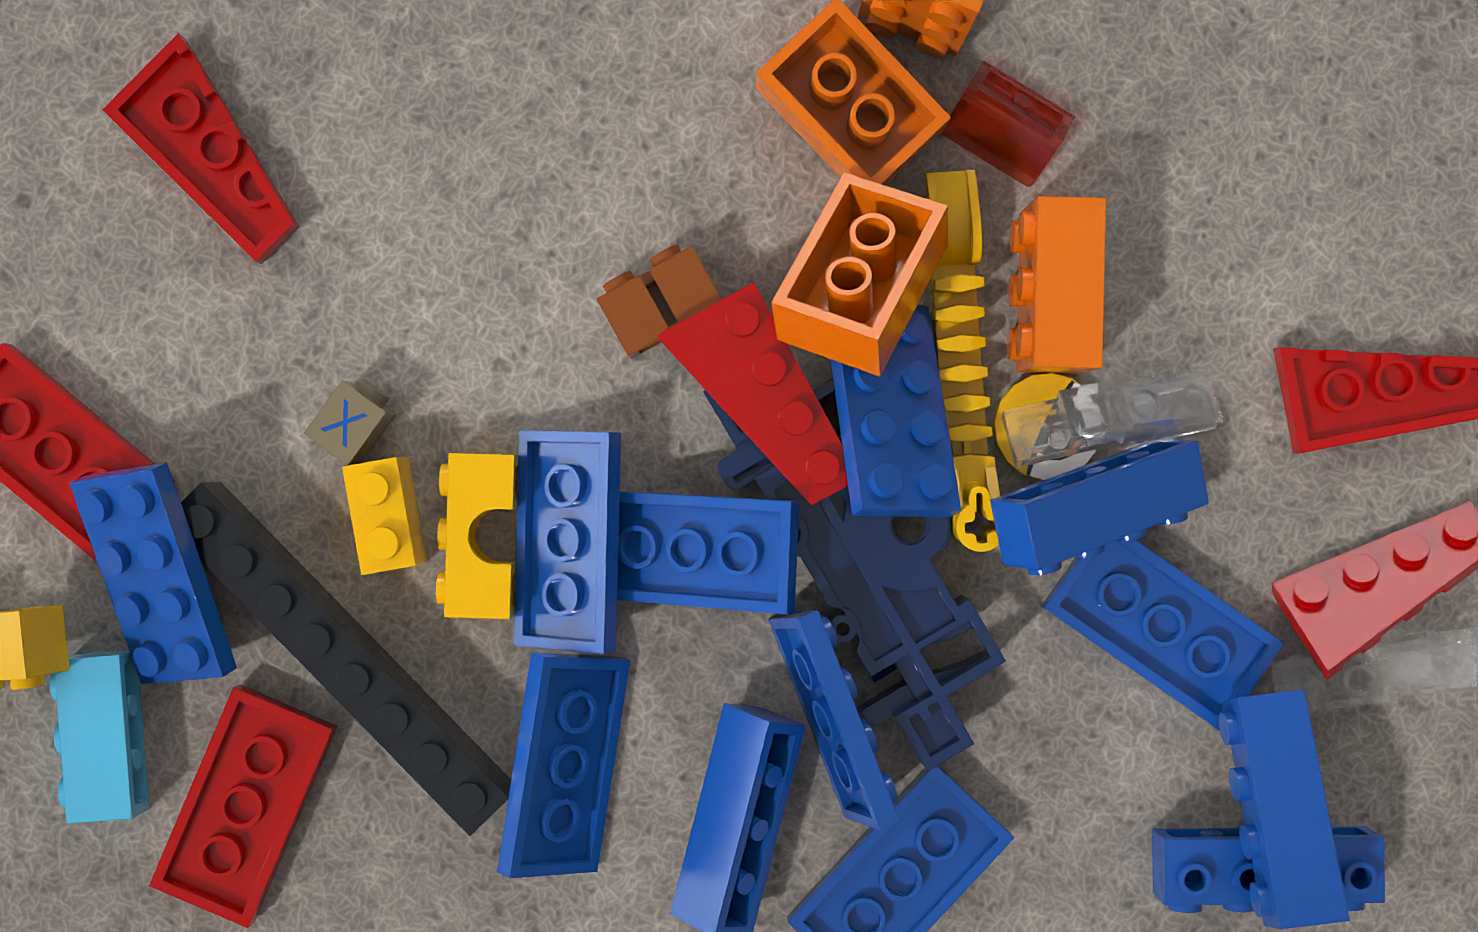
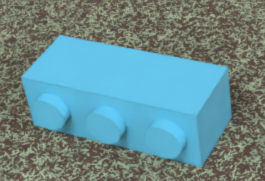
[49,650,150,824]

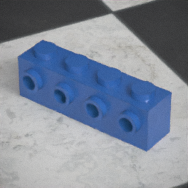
[990,438,1209,575]
[1219,689,1350,929]
[670,703,806,932]
[1152,826,1385,913]

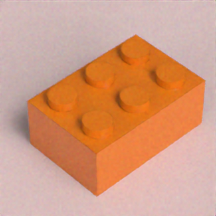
[755,0,951,186]
[858,0,984,58]
[771,172,948,377]
[1007,196,1106,374]

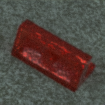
[942,61,1075,187]

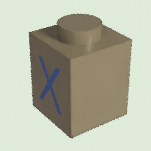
[303,379,396,465]

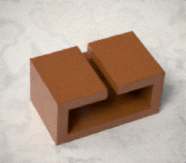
[596,245,722,359]

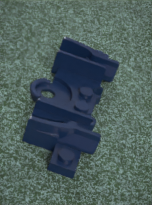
[703,379,1006,772]

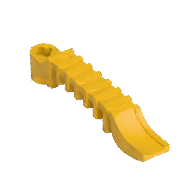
[924,170,1000,552]

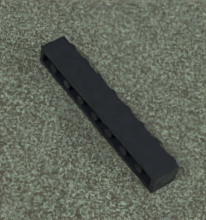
[181,482,511,836]

